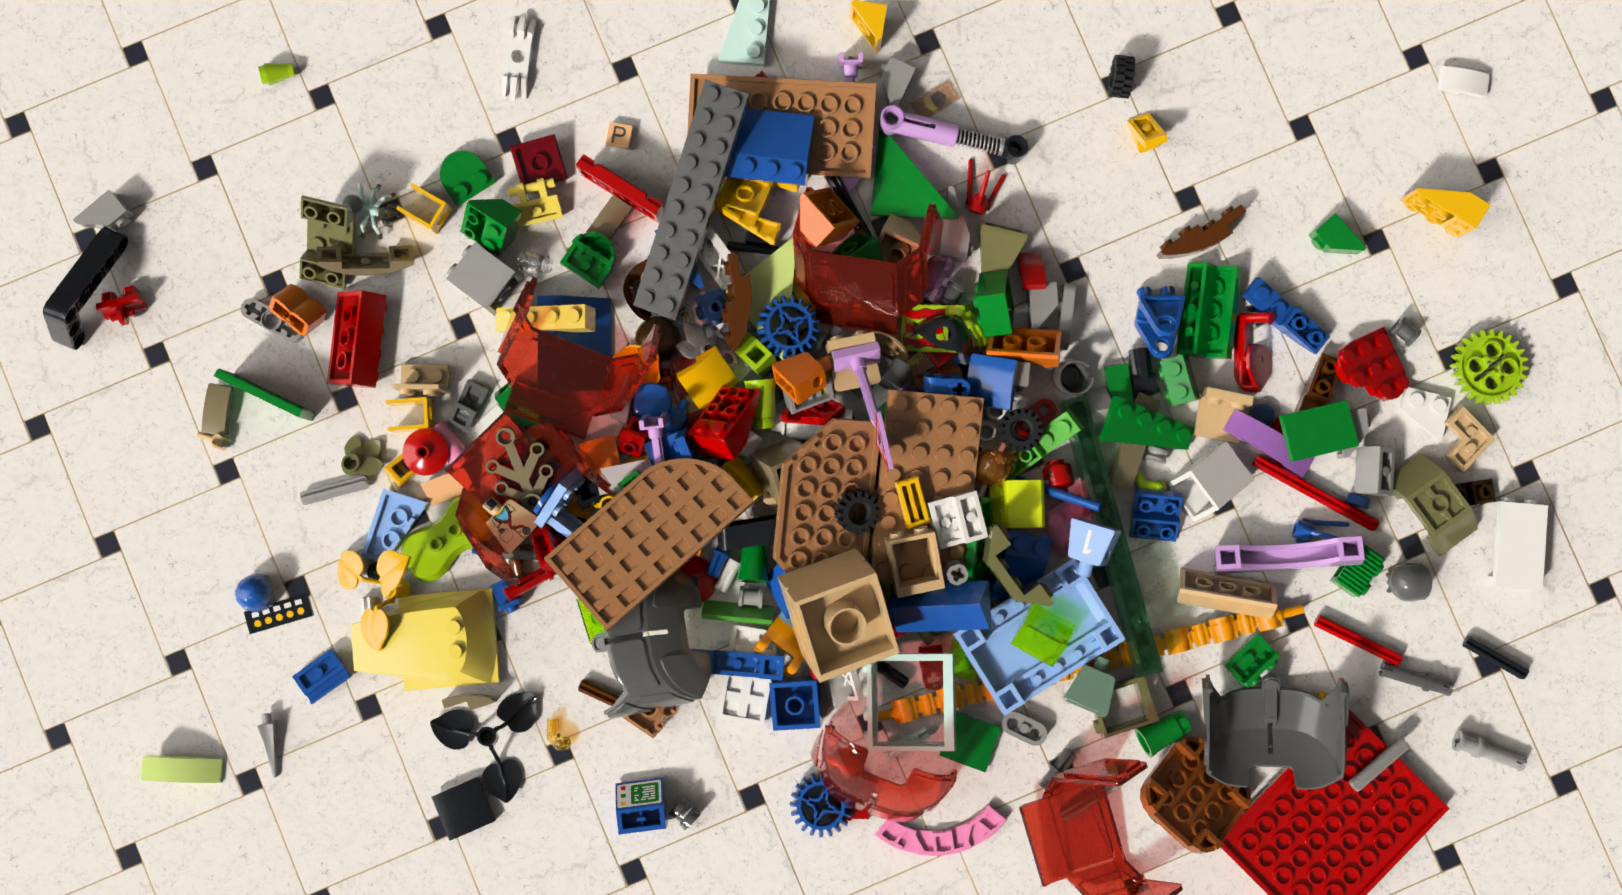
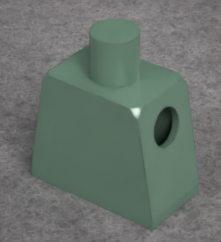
[1063,656,1115,718]

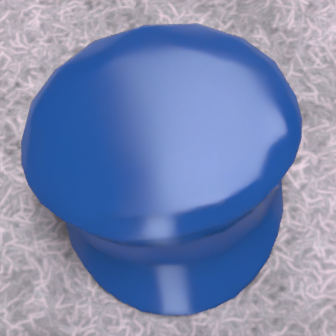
[631,382,672,419]

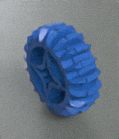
[757,295,820,359]
[790,772,854,837]

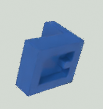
[490,576,525,614]

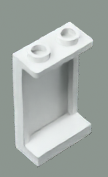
[1487,497,1548,590]

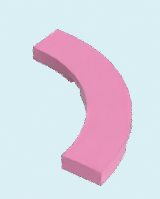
[875,804,1008,856]

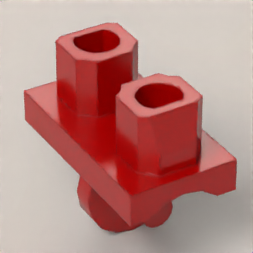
[96,285,147,326]

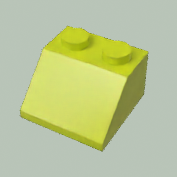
[989,480,1045,529]

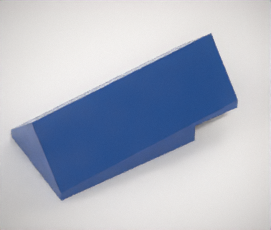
[887,581,991,633]

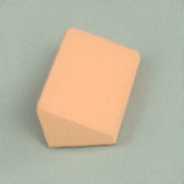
[421,467,476,506]

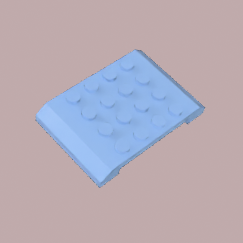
[953,559,1126,716]

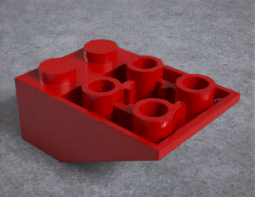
[687,386,761,460]

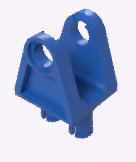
[1134,286,1185,359]

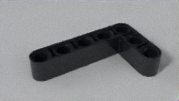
[43,227,128,350]

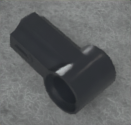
[1128,347,1157,395]

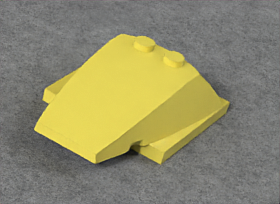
[351,588,500,691]

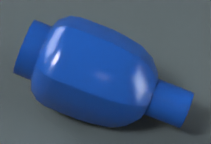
[663,399,691,436]

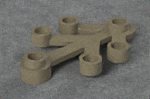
[485,426,554,513]

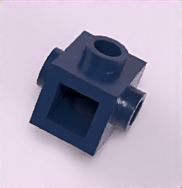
[695,288,729,326]

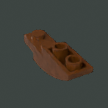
[1156,205,1246,259]
[721,253,751,352]
[1294,353,1338,412]

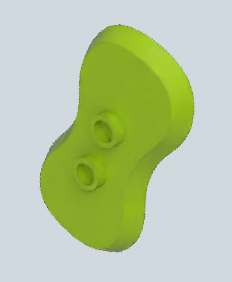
[400,493,493,582]

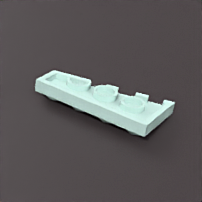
[718,0,770,67]

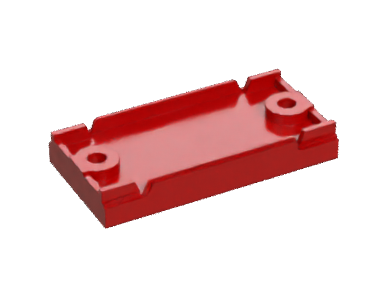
[575,154,664,223]

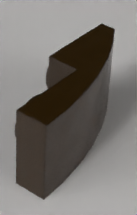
[1454,479,1496,505]

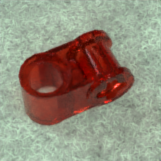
[918,644,943,691]

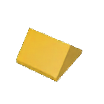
[850,0,887,53]

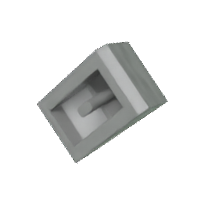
[1083,386,1112,437]

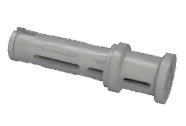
[1452,730,1527,771]

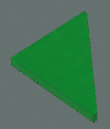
[870,130,959,220]

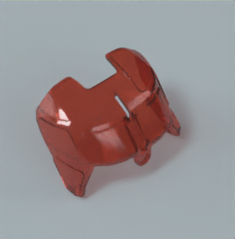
[811,720,957,822]

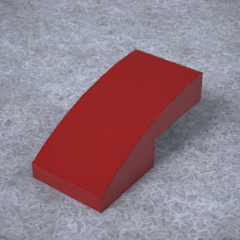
[1017,252,1047,290]

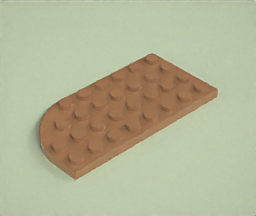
[544,458,754,631]

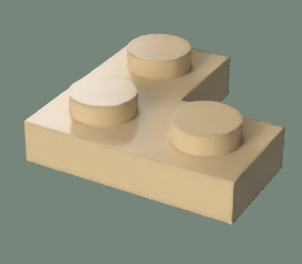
[1444,406,1495,472]

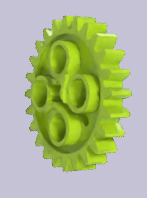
[1449,329,1529,405]

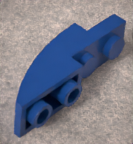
[1241,277,1330,354]

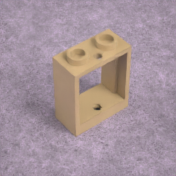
[884,526,945,598]

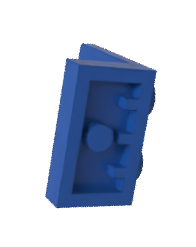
[644,428,700,466]

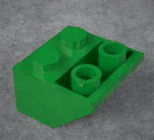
[460,199,522,256]

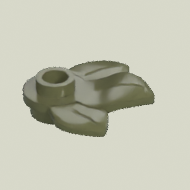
[341,435,384,476]

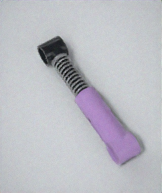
[878,105,1028,165]

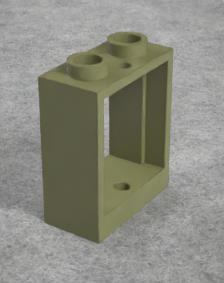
[1093,674,1159,738]

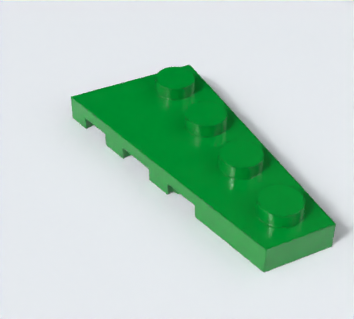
[1099,396,1195,450]

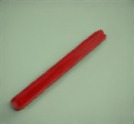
[1252,455,1380,531]

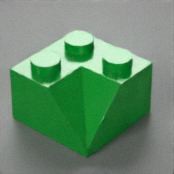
[973,270,1015,337]

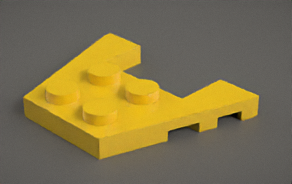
[715,178,800,245]

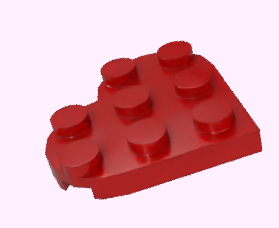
[1334,327,1410,402]

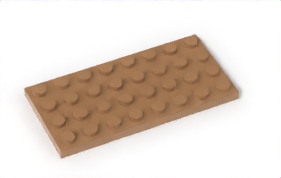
[687,74,877,179]
[870,389,984,583]

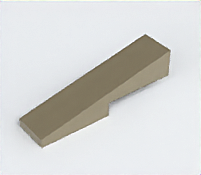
[1104,392,1161,492]

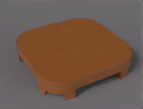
[1140,736,1253,854]

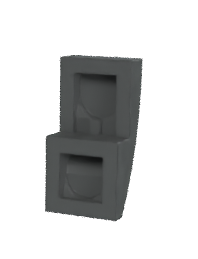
[447,379,491,432]

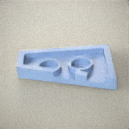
[361,488,429,561]

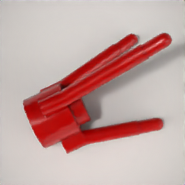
[965,159,1006,215]

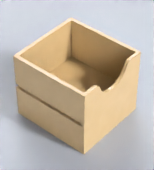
[777,548,900,683]

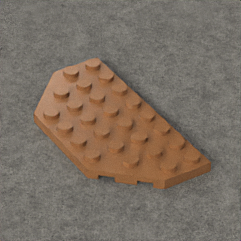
[773,418,879,573]

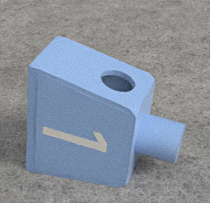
[1068,518,1122,577]

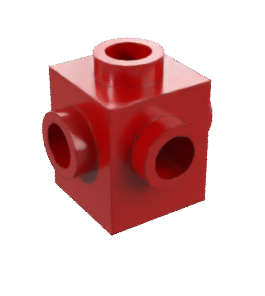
[617,416,652,459]

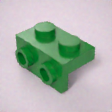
[1222,633,1281,687]

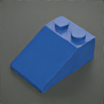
[990,530,1052,602]

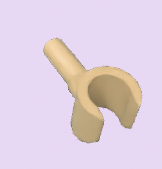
[197,431,230,451]

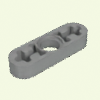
[1057,282,1076,350]
[241,298,304,343]

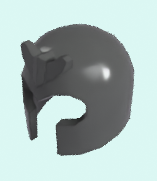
[1053,358,1094,396]
[1386,563,1432,601]

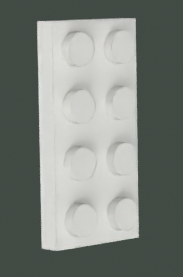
[717,624,777,726]

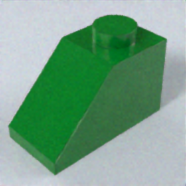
[1308,213,1367,255]

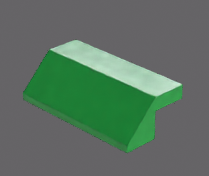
[1176,262,1243,359]

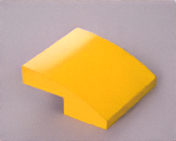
[676,346,738,411]

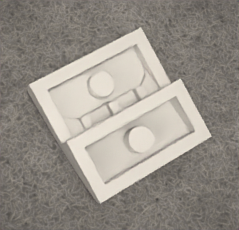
[926,490,988,549]

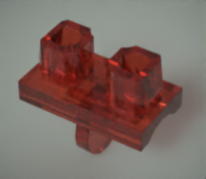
[658,355,693,400]

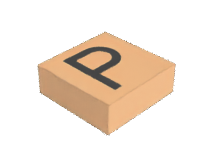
[606,122,633,150]

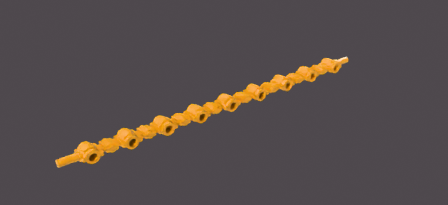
[878,604,1304,725]

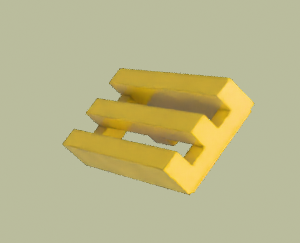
[894,476,931,529]

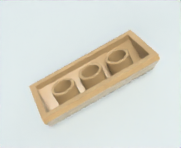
[1176,568,1277,619]

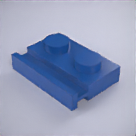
[292,649,352,705]

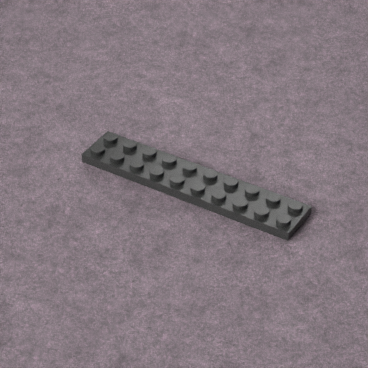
[633,79,751,321]

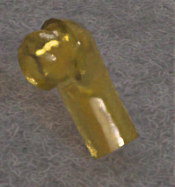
[547,718,571,751]

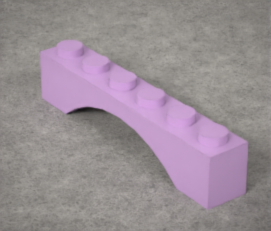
[1214,536,1365,574]

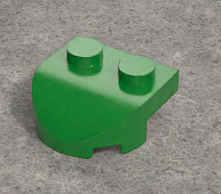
[440,150,496,207]
[560,231,616,289]

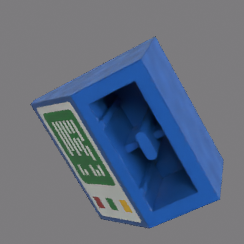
[615,777,668,835]

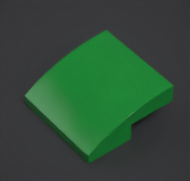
[939,711,1002,772]

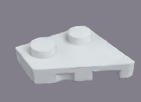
[1398,387,1452,442]

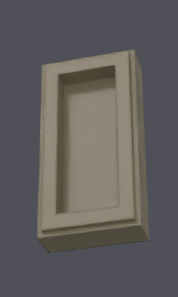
[586,194,633,240]

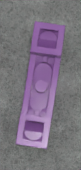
[1223,410,1314,478]

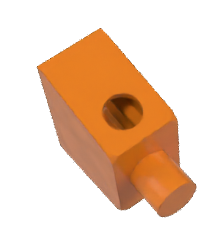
[772,352,833,405]

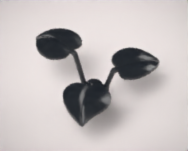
[430,692,537,803]

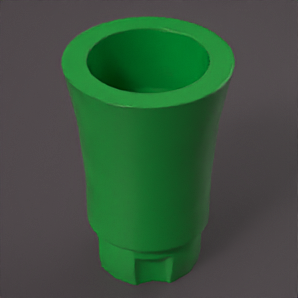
[736,544,769,583]
[1135,710,1192,758]

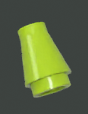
[258,63,295,86]

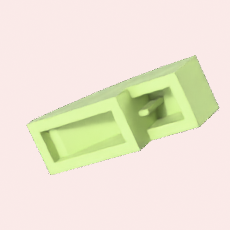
[141,754,224,783]

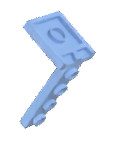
[534,464,587,538]

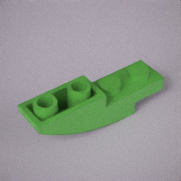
[997,409,1084,480]

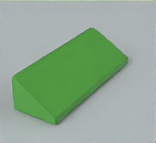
[701,600,774,625]

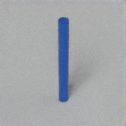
[1015,475,1103,512]

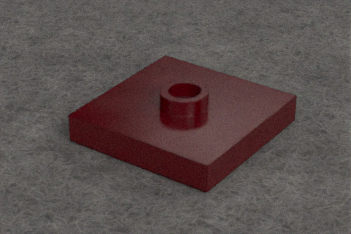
[510,134,568,184]

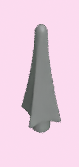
[257,713,278,778]

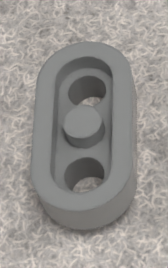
[1001,711,1047,746]

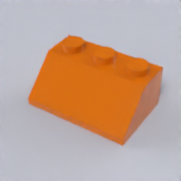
[800,187,860,247]
[986,327,1062,368]

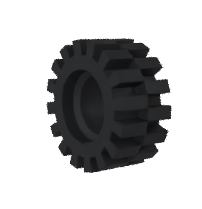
[1108,54,1136,99]
[998,408,1044,452]
[834,488,881,535]

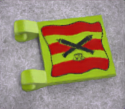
[901,304,966,353]

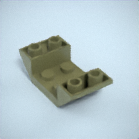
[299,195,357,289]
[1393,453,1478,556]
[982,523,1054,606]

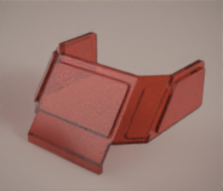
[793,187,944,336]
[496,277,661,440]
[445,410,613,586]
[1019,758,1183,895]

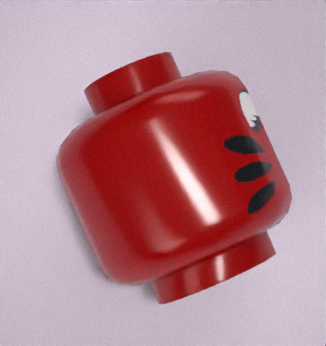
[1042,459,1075,492]

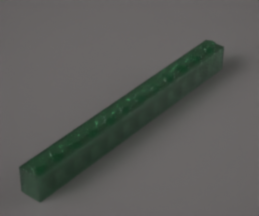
[1060,395,1164,678]

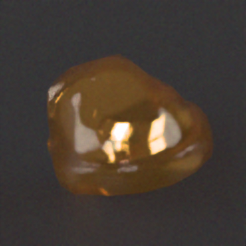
[975,449,1018,486]

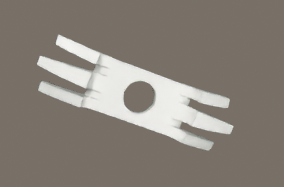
[502,13,537,101]

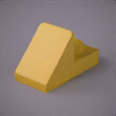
[1127,112,1168,153]

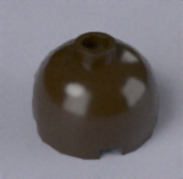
[635,316,681,363]

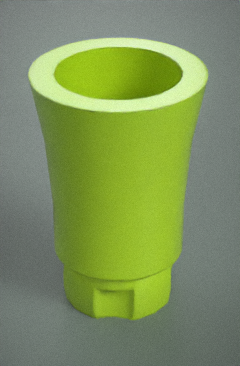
[744,378,776,429]

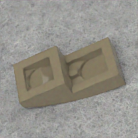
[201,383,233,436]
[442,694,497,710]

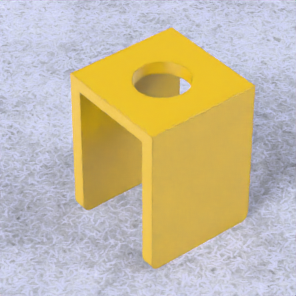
[396,183,452,235]
[386,397,434,433]

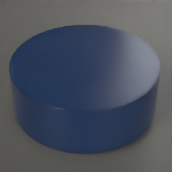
[1249,403,1275,426]
[1346,493,1371,509]

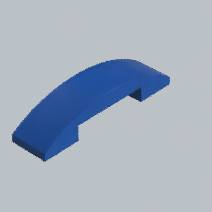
[691,649,785,680]

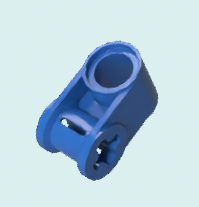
[923,374,970,396]

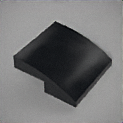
[431,777,496,841]

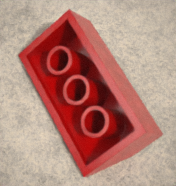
[327,290,387,388]

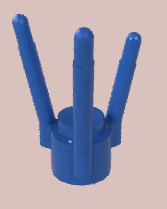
[1292,518,1350,543]

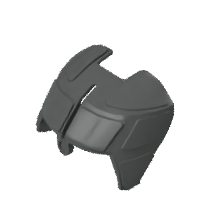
[592,570,711,718]
[1202,673,1349,790]

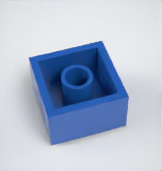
[769,676,823,731]

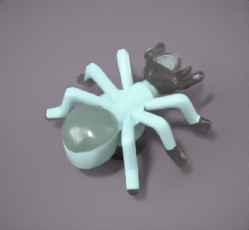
[342,182,399,239]

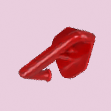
[1234,311,1275,392]

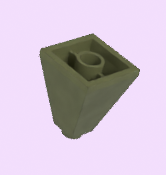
[979,221,1028,273]

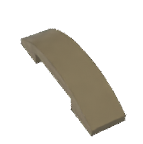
[316,246,414,276]

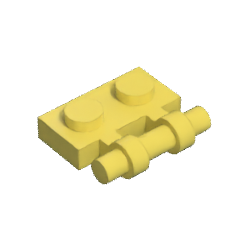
[508,178,563,228]

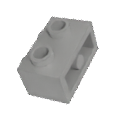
[1354,446,1395,496]

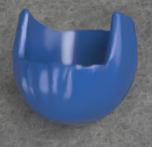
[235,573,273,612]

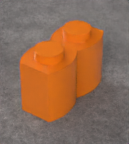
[269,284,327,336]

